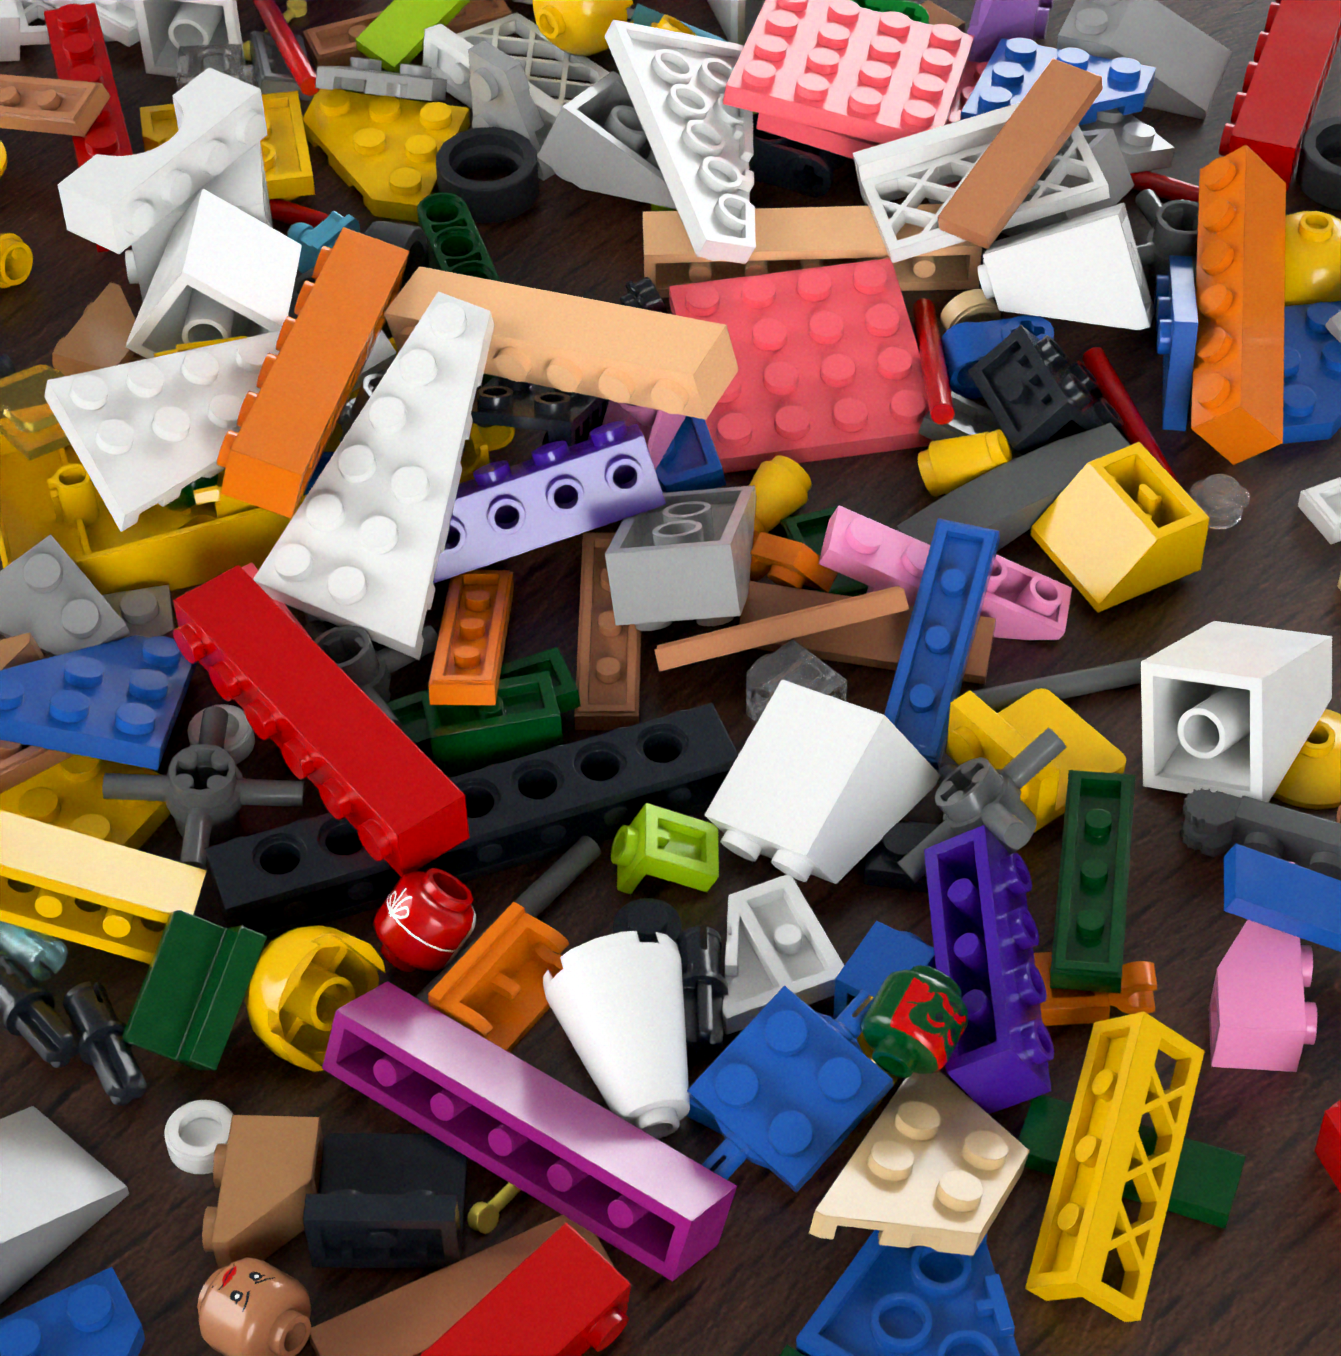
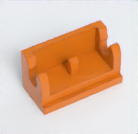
[428,901,569,1053]

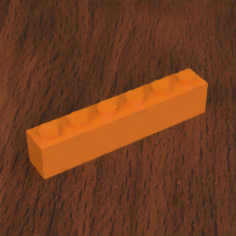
[1191,145,1286,465]
[217,227,410,519]

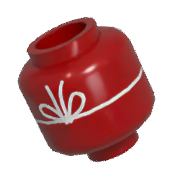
[373,868,476,972]

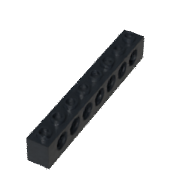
[205,703,739,941]

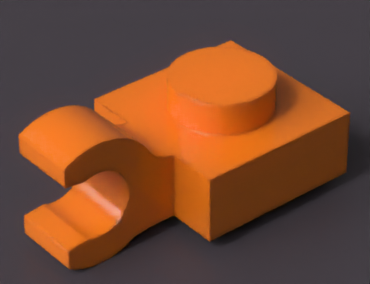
[750,530,838,592]
[1034,952,1157,1026]

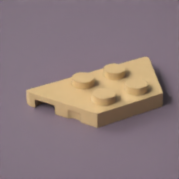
[809,1071,1029,1256]

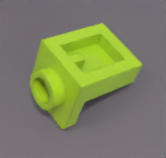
[611,803,719,894]

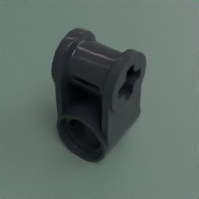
[749,113,848,198]

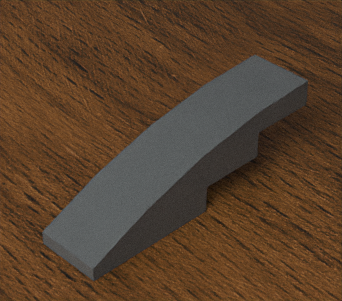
[897,423,1130,551]

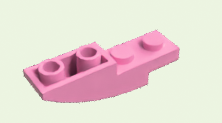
[818,505,1072,640]

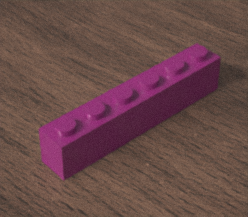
[322,981,737,1281]

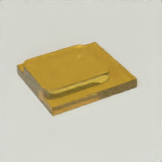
[0,365,71,461]

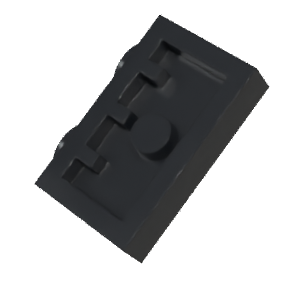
[968,325,1124,455]
[471,376,609,447]
[303,1133,469,1268]

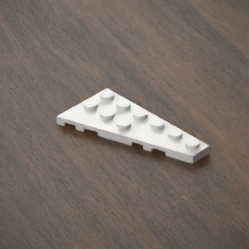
[604,20,756,264]
[253,291,494,660]
[44,330,397,532]

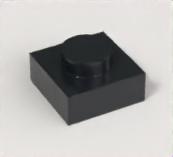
[864,820,939,893]

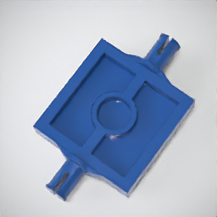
[687,985,894,1193]

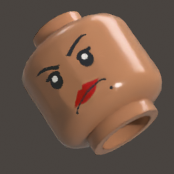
[197,1258,312,1356]

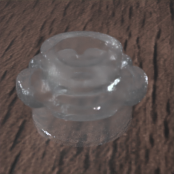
[1190,474,1250,529]

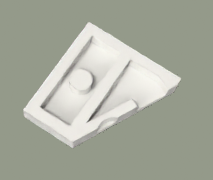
[722,874,844,1035]

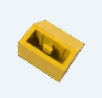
[1031,442,1210,613]

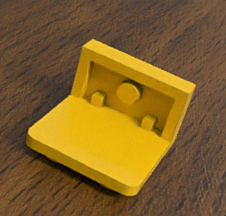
[946,688,1126,833]

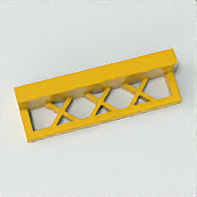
[1025,1012,1205,1322]

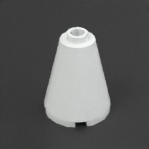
[543,931,690,1139]

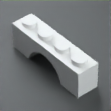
[57,67,268,254]

